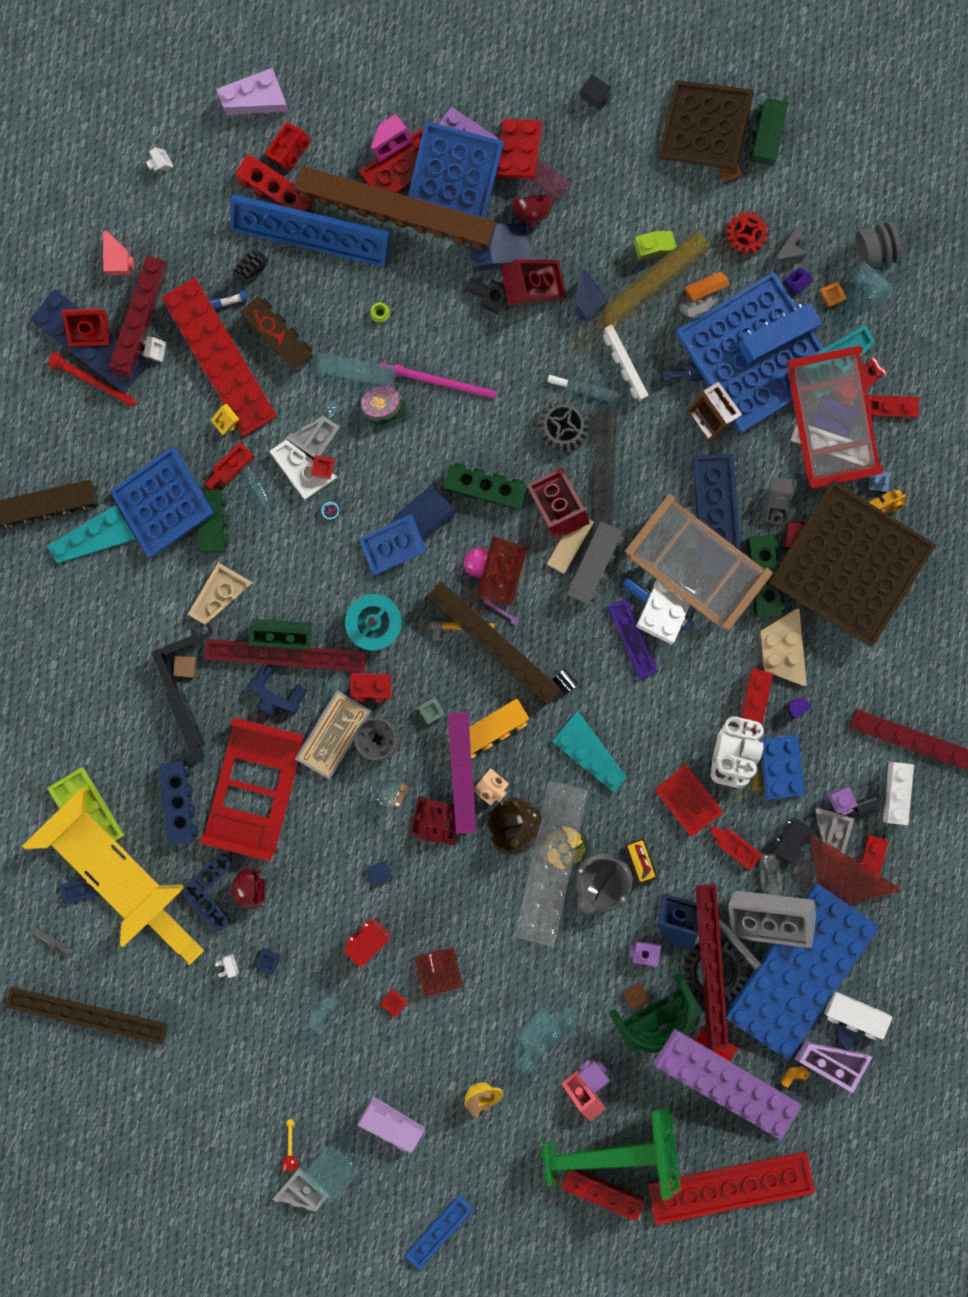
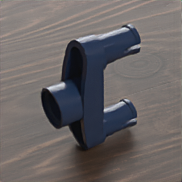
[248,664,308,716]

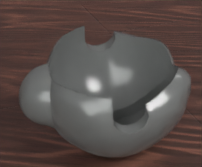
[576,853,633,915]

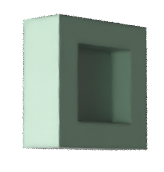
[418,697,445,724]

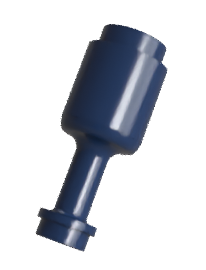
[662,362,705,382]

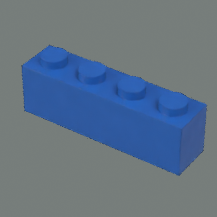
[737,303,822,364]

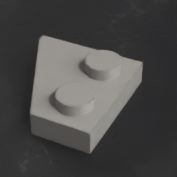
[678,292,717,318]
[286,416,340,458]

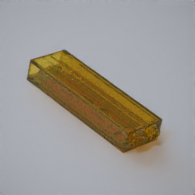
[602,230,711,329]

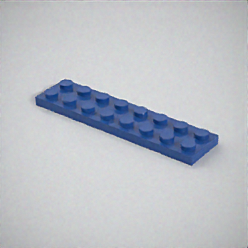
[230,195,389,267]

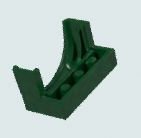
[609,972,703,1053]

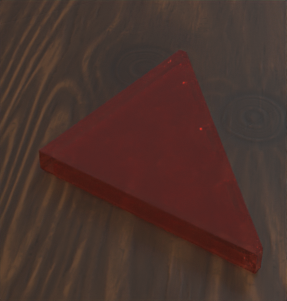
[809,833,901,903]

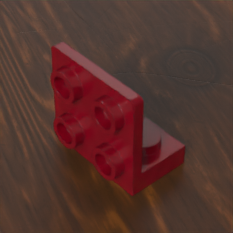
[409,796,457,846]

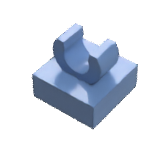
[867,471,891,493]

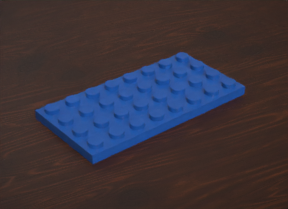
[726,882,880,1061]

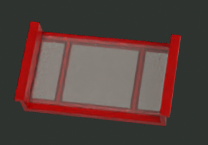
[786,345,884,488]

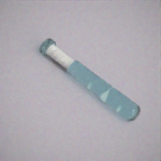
[542,372,621,403]

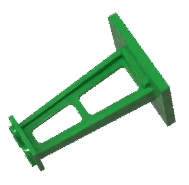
[541,1106,681,1199]

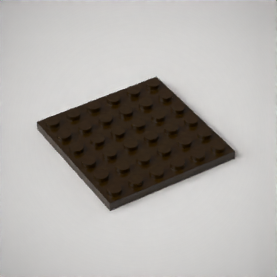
[768,480,936,648]

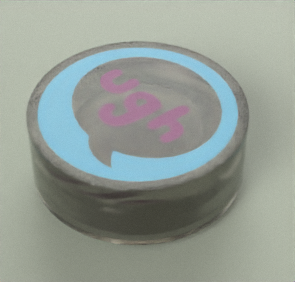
[320,500,341,521]

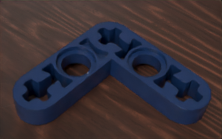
[183,855,232,931]

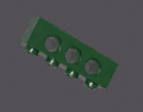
[443,463,527,511]
[747,534,785,618]

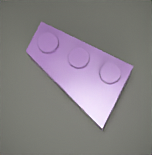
[216,68,289,115]
[795,1041,872,1093]
[358,1096,425,1153]

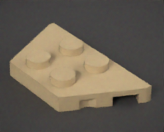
[760,609,807,686]

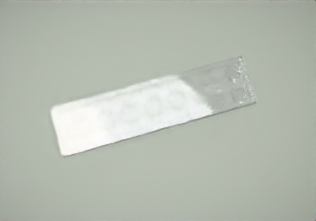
[515,780,589,947]

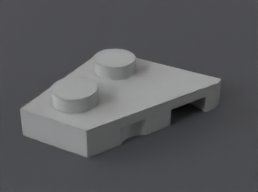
[815,808,854,857]
[273,1168,330,1212]

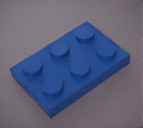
[359,515,427,576]
[759,735,805,800]

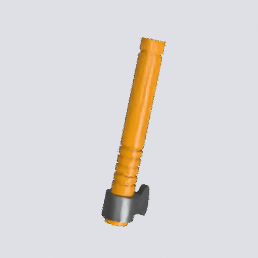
[431,620,494,641]

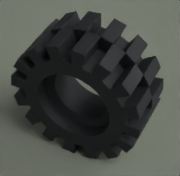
[232,248,269,286]

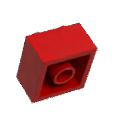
[344,918,392,968]

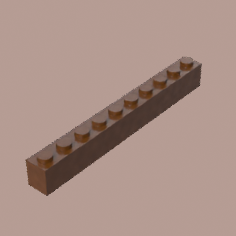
[295,166,496,251]

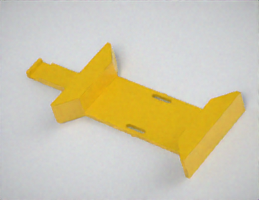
[22,787,204,965]

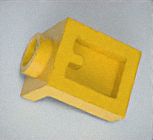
[211,404,239,435]

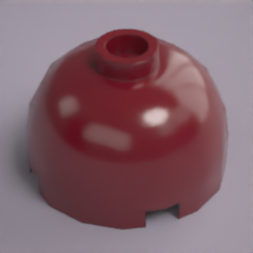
[511,194,552,227]
[230,868,265,909]

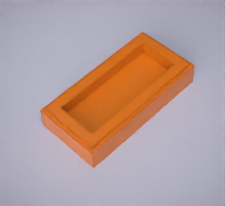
[685,271,730,301]

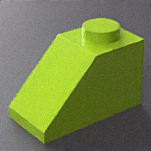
[634,231,677,262]

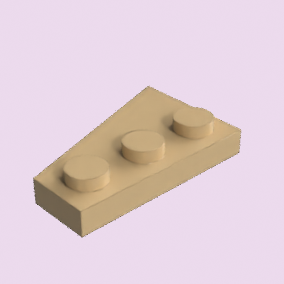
[188,563,253,624]

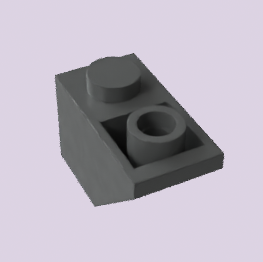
[765,477,793,526]

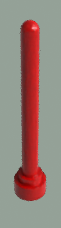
[48,352,137,406]

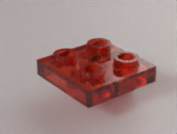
[415,947,463,996]

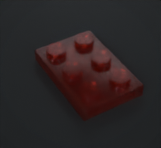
[477,536,527,605]

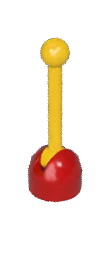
[282,1119,298,1170]

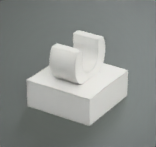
[146,147,174,171]
[140,337,166,362]
[215,954,239,978]

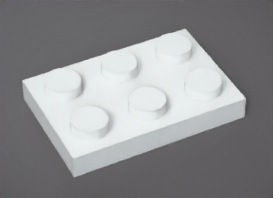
[636,579,696,645]

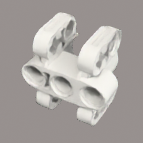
[711,717,764,788]

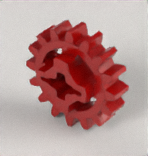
[725,210,769,255]

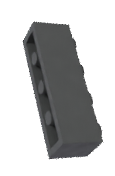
[567,521,624,606]

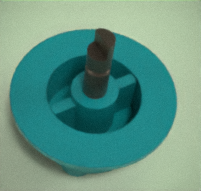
[345,594,402,651]

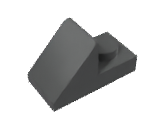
[774,224,808,264]

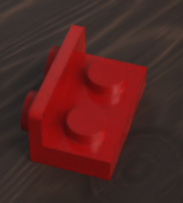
[264,122,311,172]
[349,673,392,702]

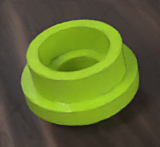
[370,302,390,323]

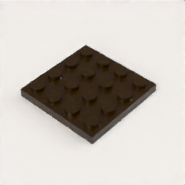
[658,80,754,170]

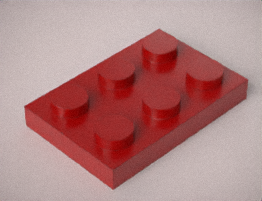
[495,119,543,179]
[654,764,723,837]

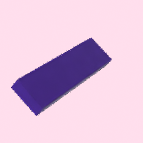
[607,598,658,679]

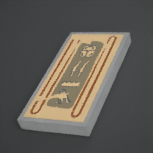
[295,690,371,780]

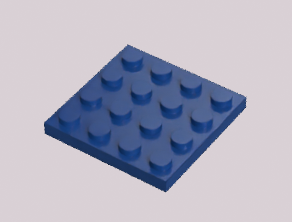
[408,121,504,218]
[110,446,215,558]

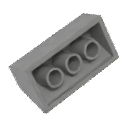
[728,891,816,948]

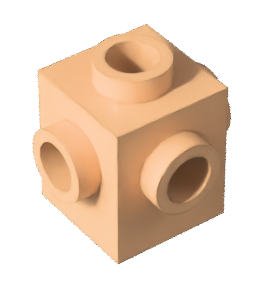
[473,768,509,806]

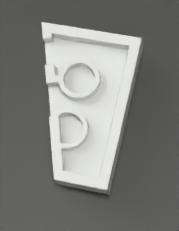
[270,440,337,501]

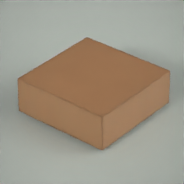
[173,656,196,678]

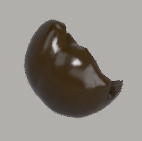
[487,797,542,855]

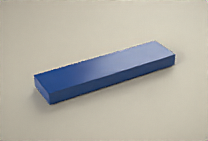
[404,1195,474,1270]

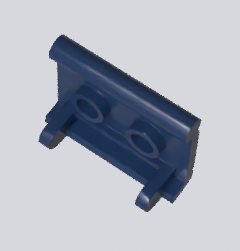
[395,485,456,543]

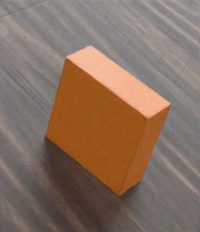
[819,281,847,308]

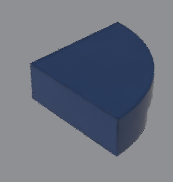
[836,1024,858,1051]

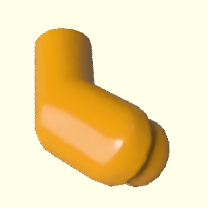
[780,1066,810,1088]

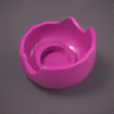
[463,548,496,579]

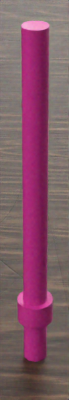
[378,362,496,399]

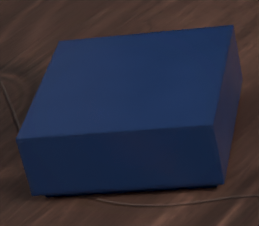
[367,860,393,886]
[254,948,281,975]

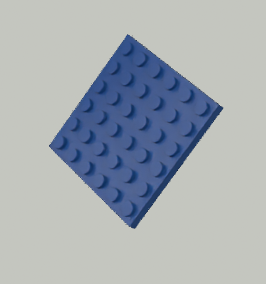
[675,271,823,433]

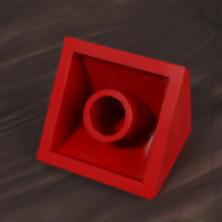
[61,308,109,346]

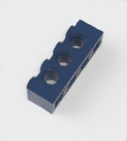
[158,761,198,845]

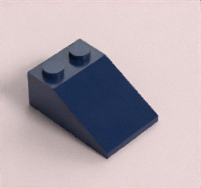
[468,223,531,272]

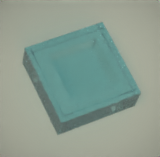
[326,670,350,694]

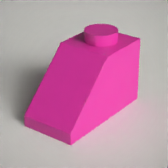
[371,114,412,162]

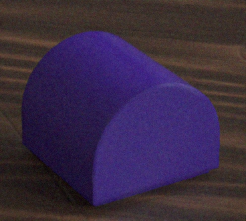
[784,268,813,295]
[787,698,811,719]

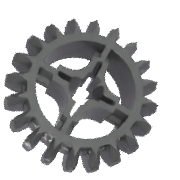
[537,398,591,453]

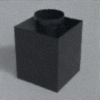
[579,74,612,110]

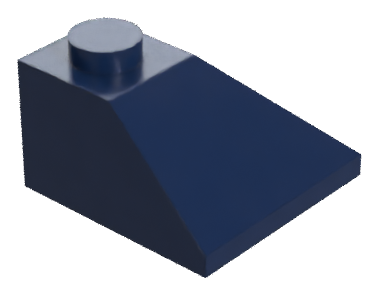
[575,268,609,323]
[657,893,698,950]

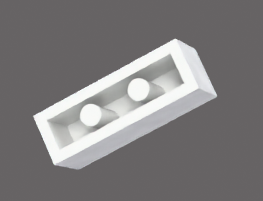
[883,762,914,825]
[823,991,893,1040]

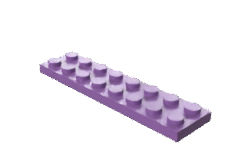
[653,1029,803,1140]

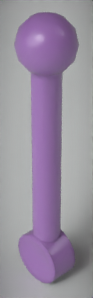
[482,598,519,625]

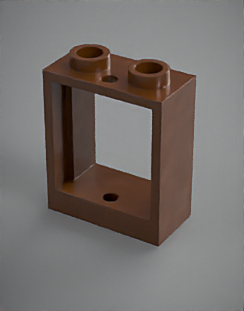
[687,382,742,443]

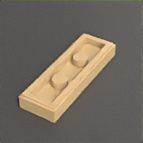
[547,519,594,574]

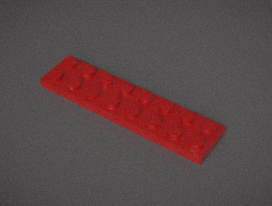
[161,277,278,437]
[647,1151,815,1225]

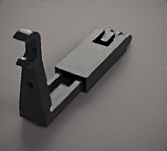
[151,623,213,761]

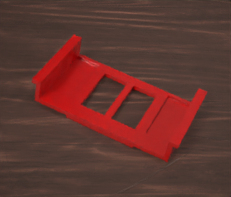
[200,717,304,861]

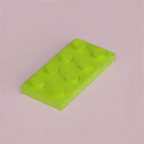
[47,767,125,841]

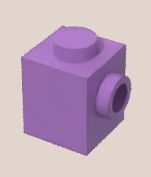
[827,786,858,815]
[629,940,661,967]
[578,1058,610,1093]

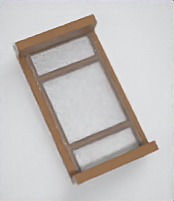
[625,493,773,631]

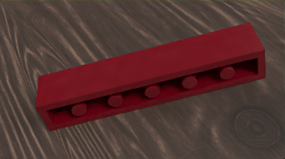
[109,255,168,379]

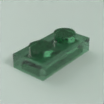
[369,399,411,433]

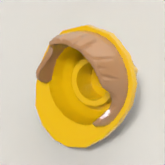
[464,1082,504,1118]

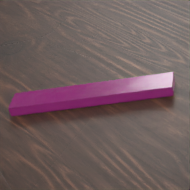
[448,712,476,834]

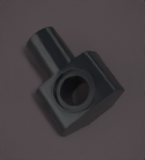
[465,278,507,315]

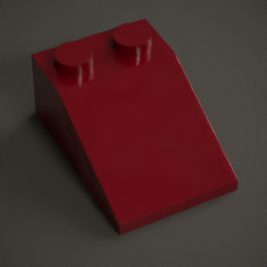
[500,259,567,306]
[527,468,590,541]

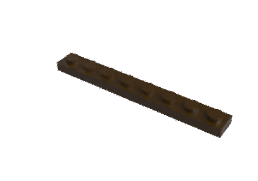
[5,986,169,1045]

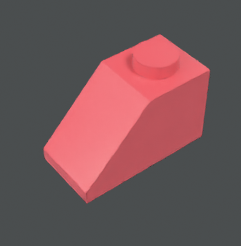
[103,231,135,276]
[561,1071,606,1122]

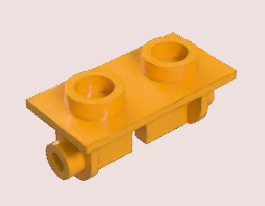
[869,489,906,514]

